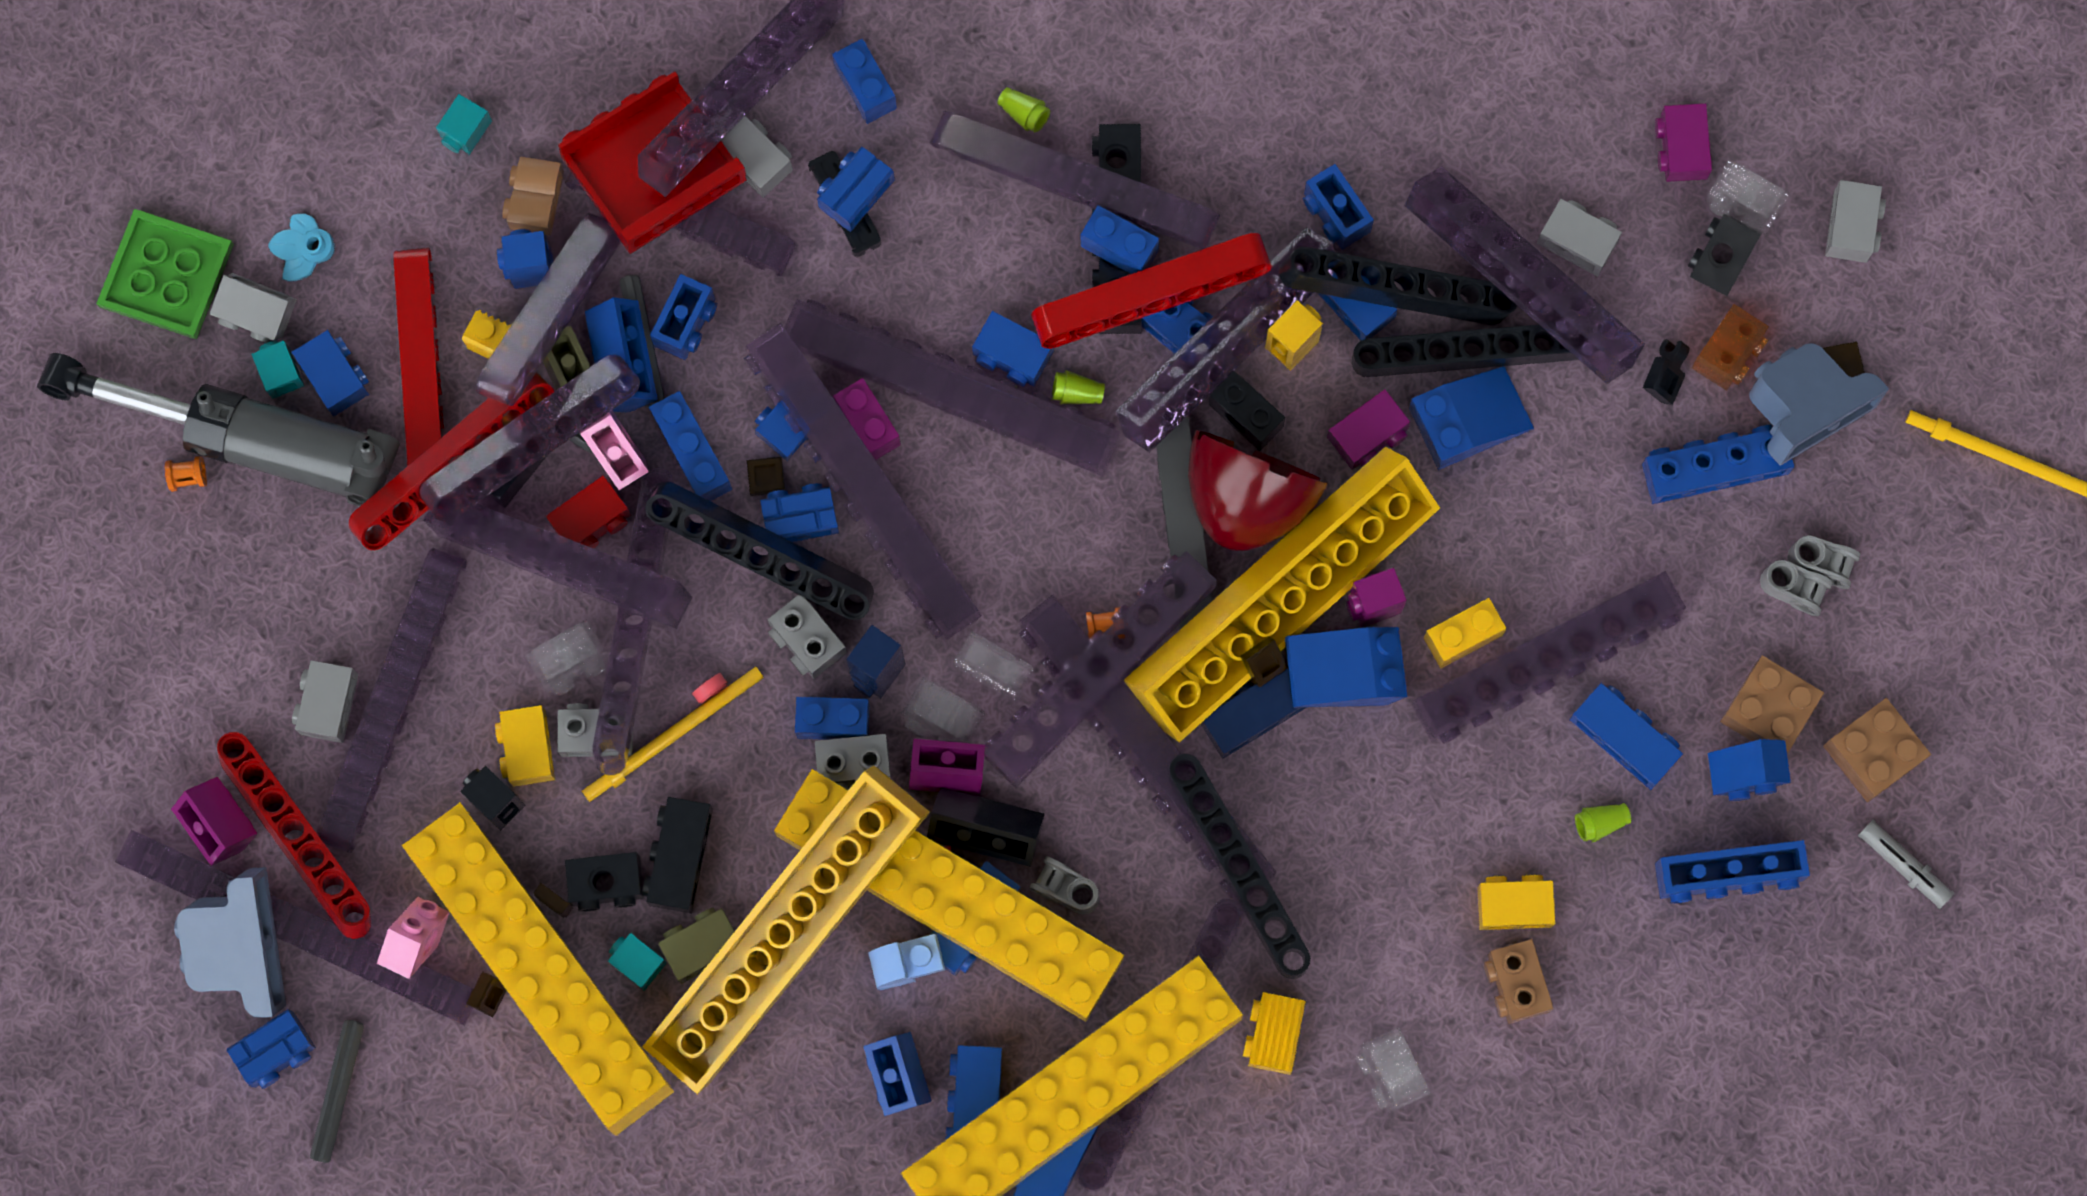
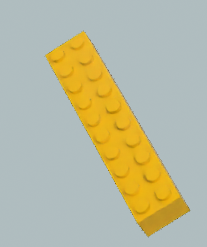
[1124,447,1440,743]
[642,765,930,1094]
[774,769,1124,1022]
[402,803,675,1136]
[901,956,1243,1196]

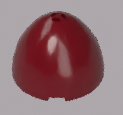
[1188,430,1328,551]

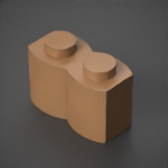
[502,156,564,236]

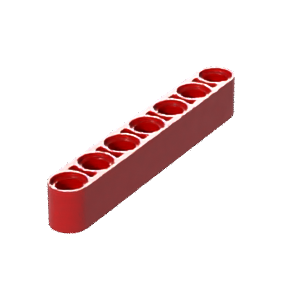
[1031,233,1272,349]
[393,248,444,483]
[349,369,555,551]
[217,732,371,939]

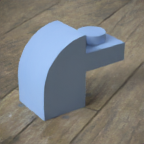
[868,934,945,990]

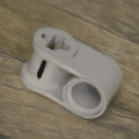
[1787,535,1861,589]
[1760,560,1833,616]
[1029,856,1100,915]

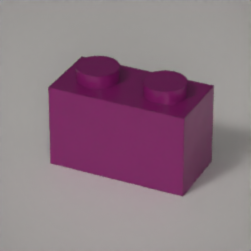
[1655,103,1712,182]
[833,378,901,463]
[1327,389,1410,470]
[1346,567,1407,628]
[909,738,985,796]
[171,776,258,866]

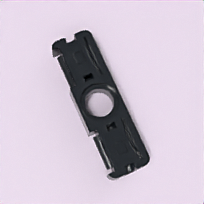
[808,151,881,257]

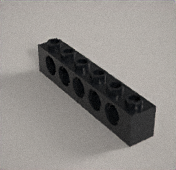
[1092,124,1142,334]

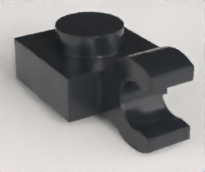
[1642,339,1690,405]

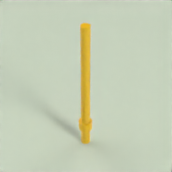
[1905,410,2087,497]
[581,666,764,802]

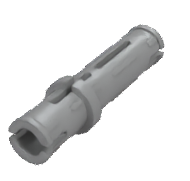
[1858,819,1955,909]

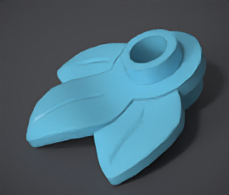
[268,214,335,281]

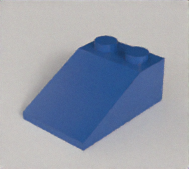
[1409,366,1534,470]
[1285,627,1408,708]

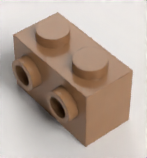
[1484,939,1554,1024]

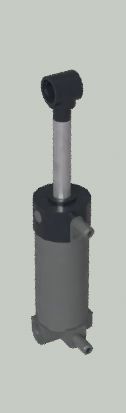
[37,353,400,506]

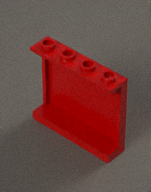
[558,71,747,254]

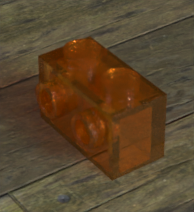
[1691,304,1769,391]

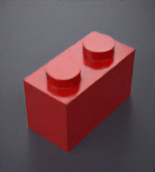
[546,475,631,556]

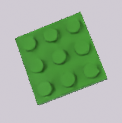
[96,209,234,340]

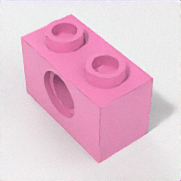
[578,403,649,490]
[377,897,450,979]

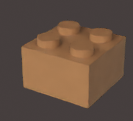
[1720,655,1824,753]
[1823,697,1931,803]

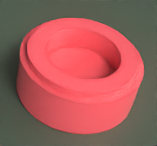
[692,673,728,704]

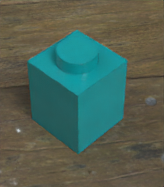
[436,94,492,155]
[251,341,305,399]
[608,933,667,991]

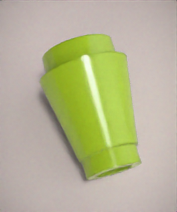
[997,87,1050,132]
[1052,370,1105,404]
[1575,803,1631,842]

